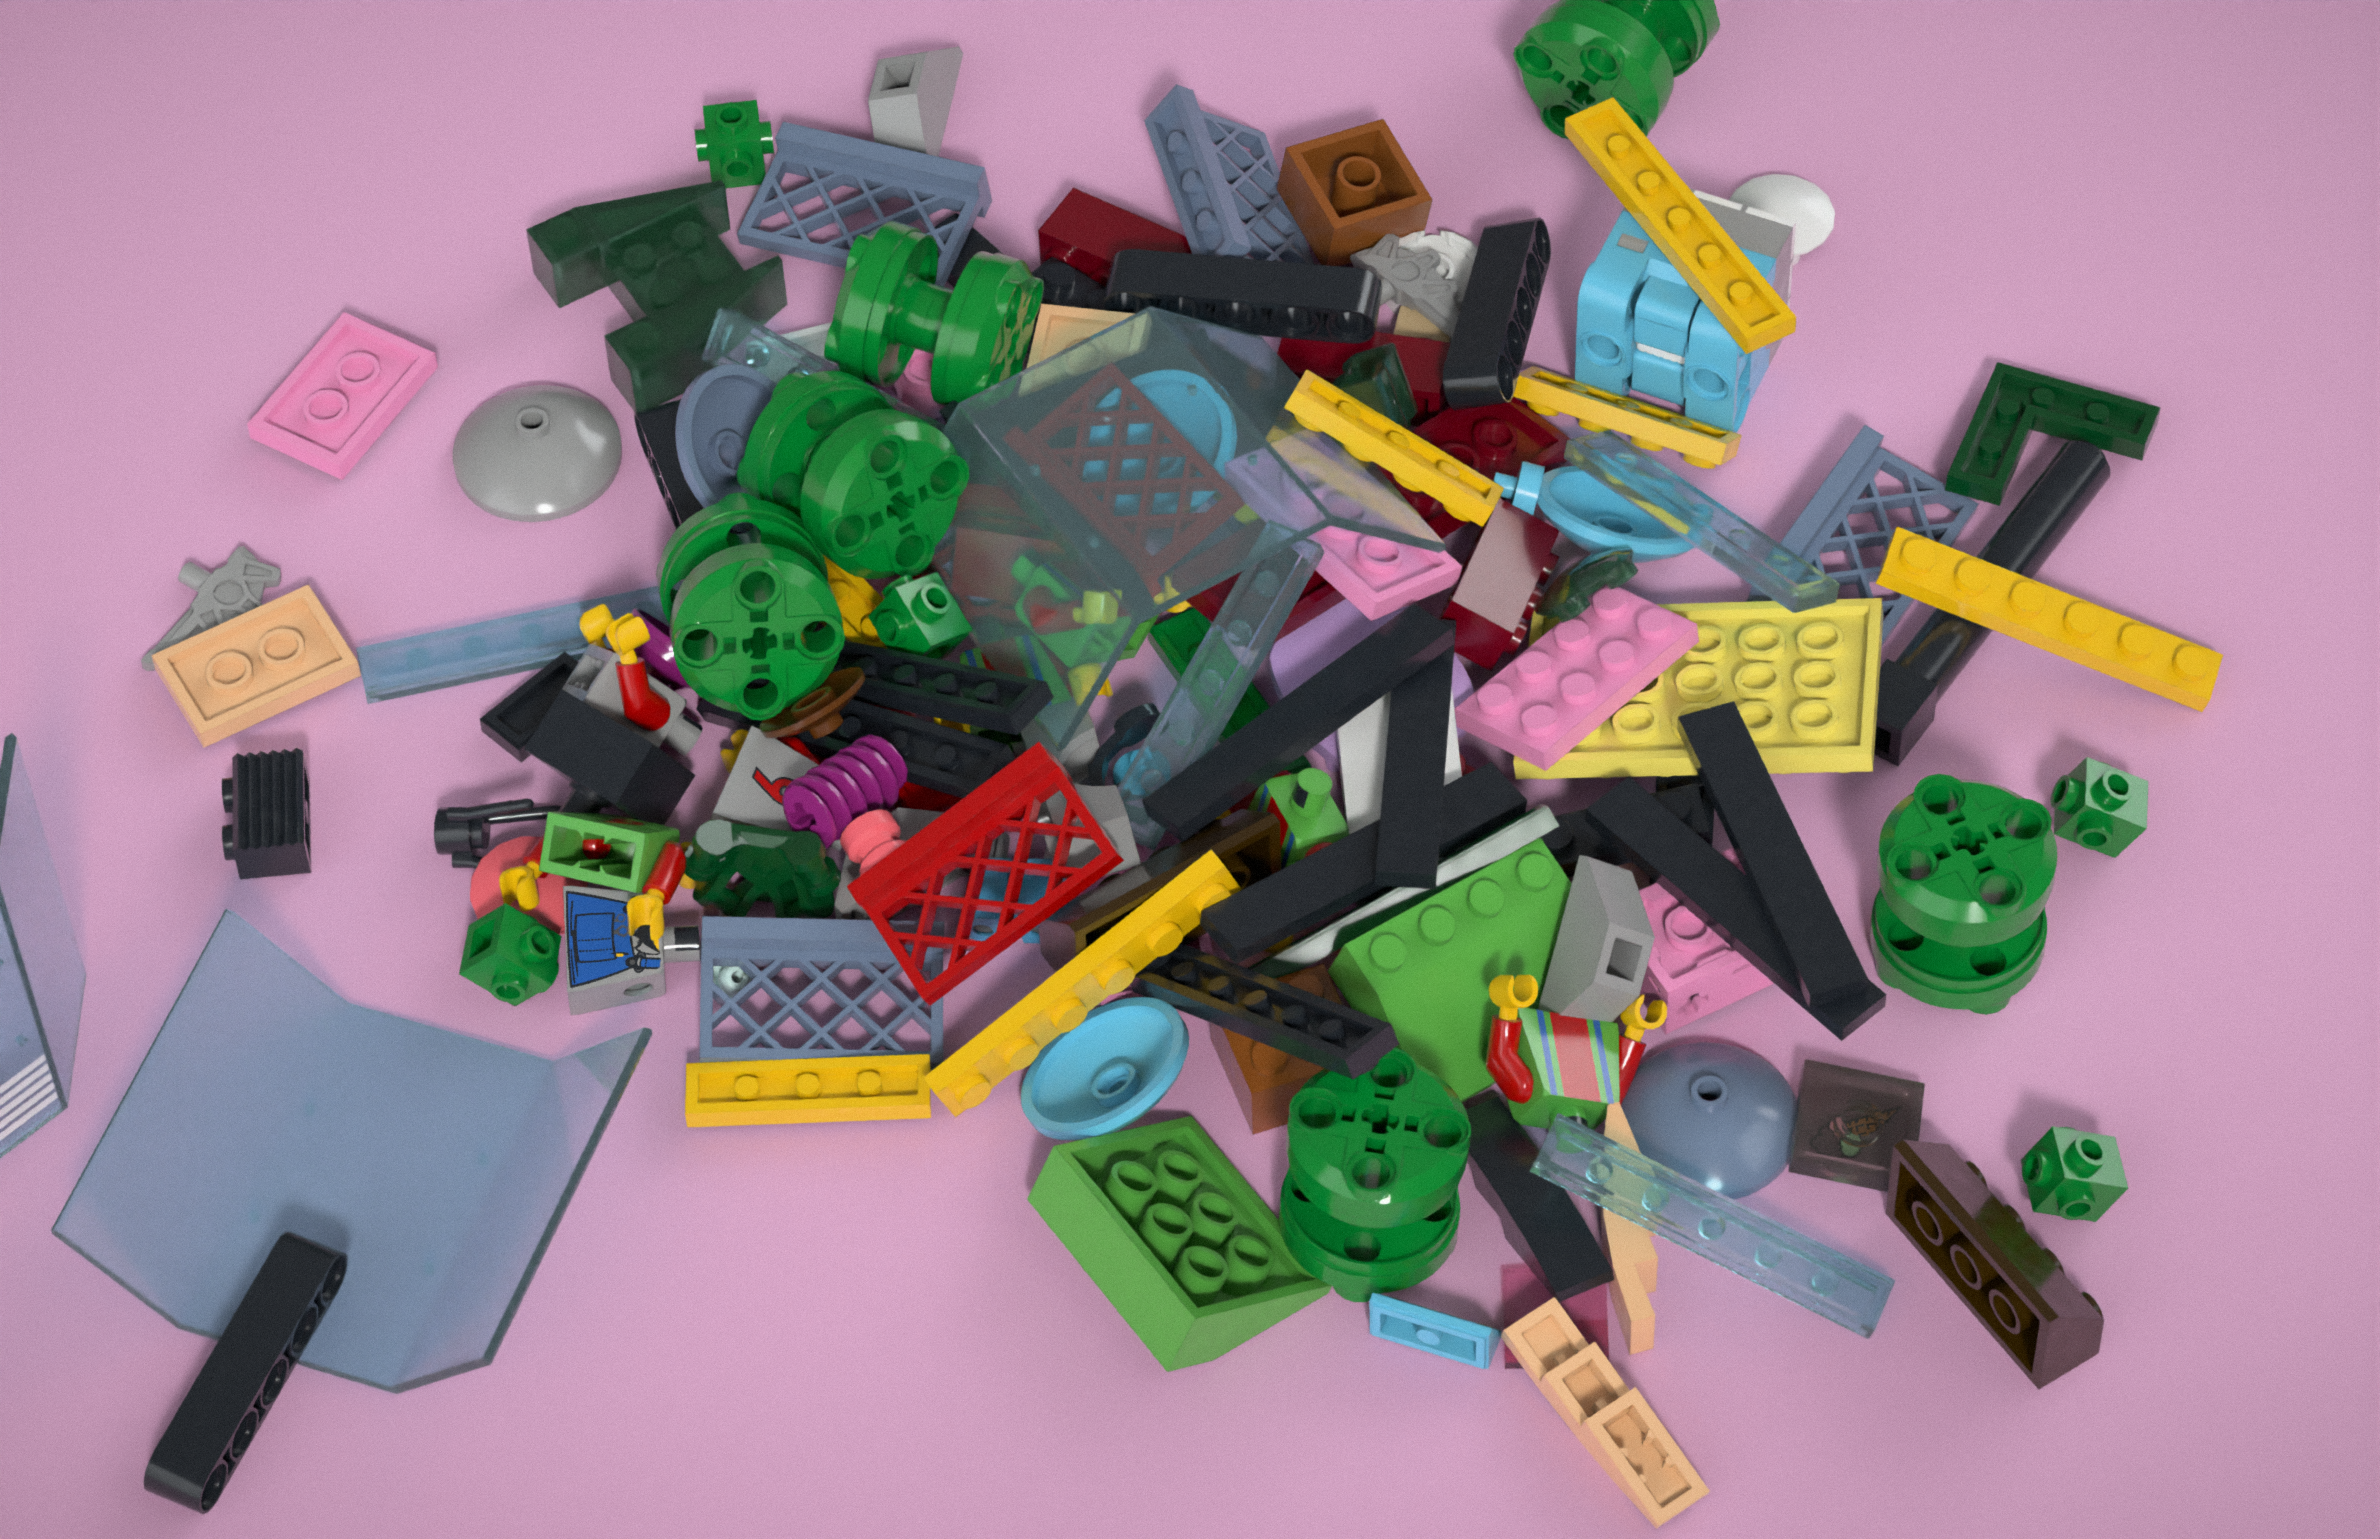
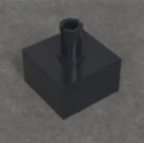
[524,689,696,833]

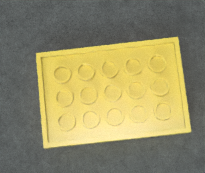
[1513,598,1884,780]

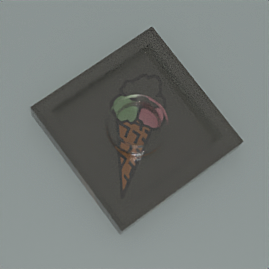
[1788,1059,1925,1192]

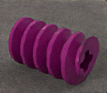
[782,735,908,849]

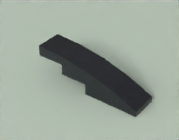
[1466,1097,1614,1302]

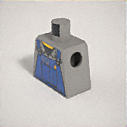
[563,886,700,1015]

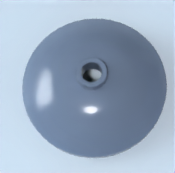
[675,364,776,533]
[1621,1042,1800,1202]

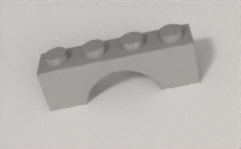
[1011,700,1141,876]

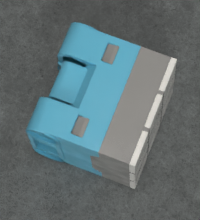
[1575,188,1796,433]

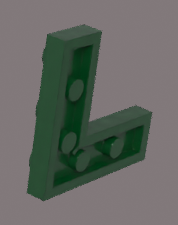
[1945,362,2161,506]

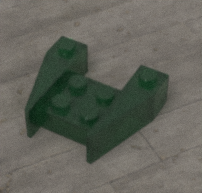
[526,180,788,412]

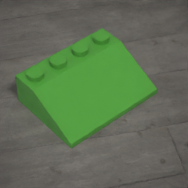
[1327,837,1572,1102]
[1027,1116,1332,1372]

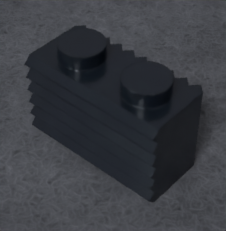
[222,748,312,879]

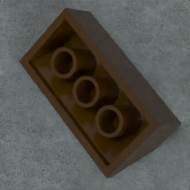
[1039,809,1281,972]
[1886,1139,2104,1390]

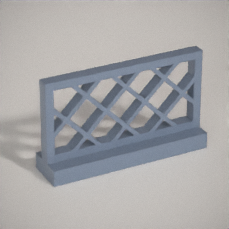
[1144,84,1314,264]
[737,122,992,287]
[1746,425,1979,648]
[699,916,944,1070]

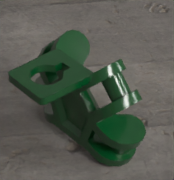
[684,819,841,919]

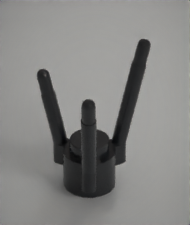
[434,798,562,869]

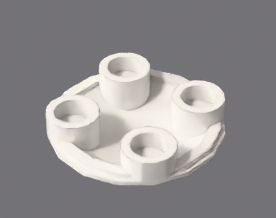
[1729,174,1835,265]

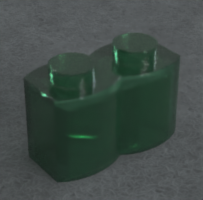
[1332,343,1419,430]

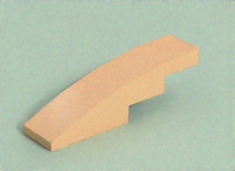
[1600,1102,1661,1355]
[1500,1297,1710,1529]

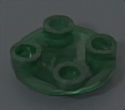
[1534,547,1638,623]

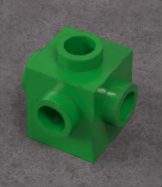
[694,100,774,190]
[868,572,973,660]
[2050,757,2148,858]
[459,903,562,1006]
[2021,1126,2128,1222]

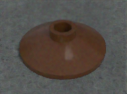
[759,667,866,739]

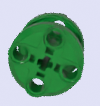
[1513,0,1720,139]
[824,221,1044,418]
[737,371,969,579]
[656,492,845,721]
[1870,774,2058,1015]
[1279,1048,1471,1302]

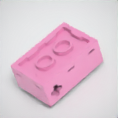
[1639,847,1774,1034]

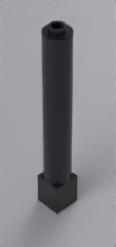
[1874,440,2111,766]

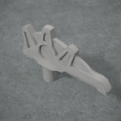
[1350,234,1459,339]
[141,546,281,671]

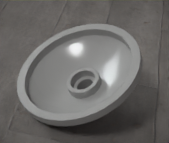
[453,385,622,522]

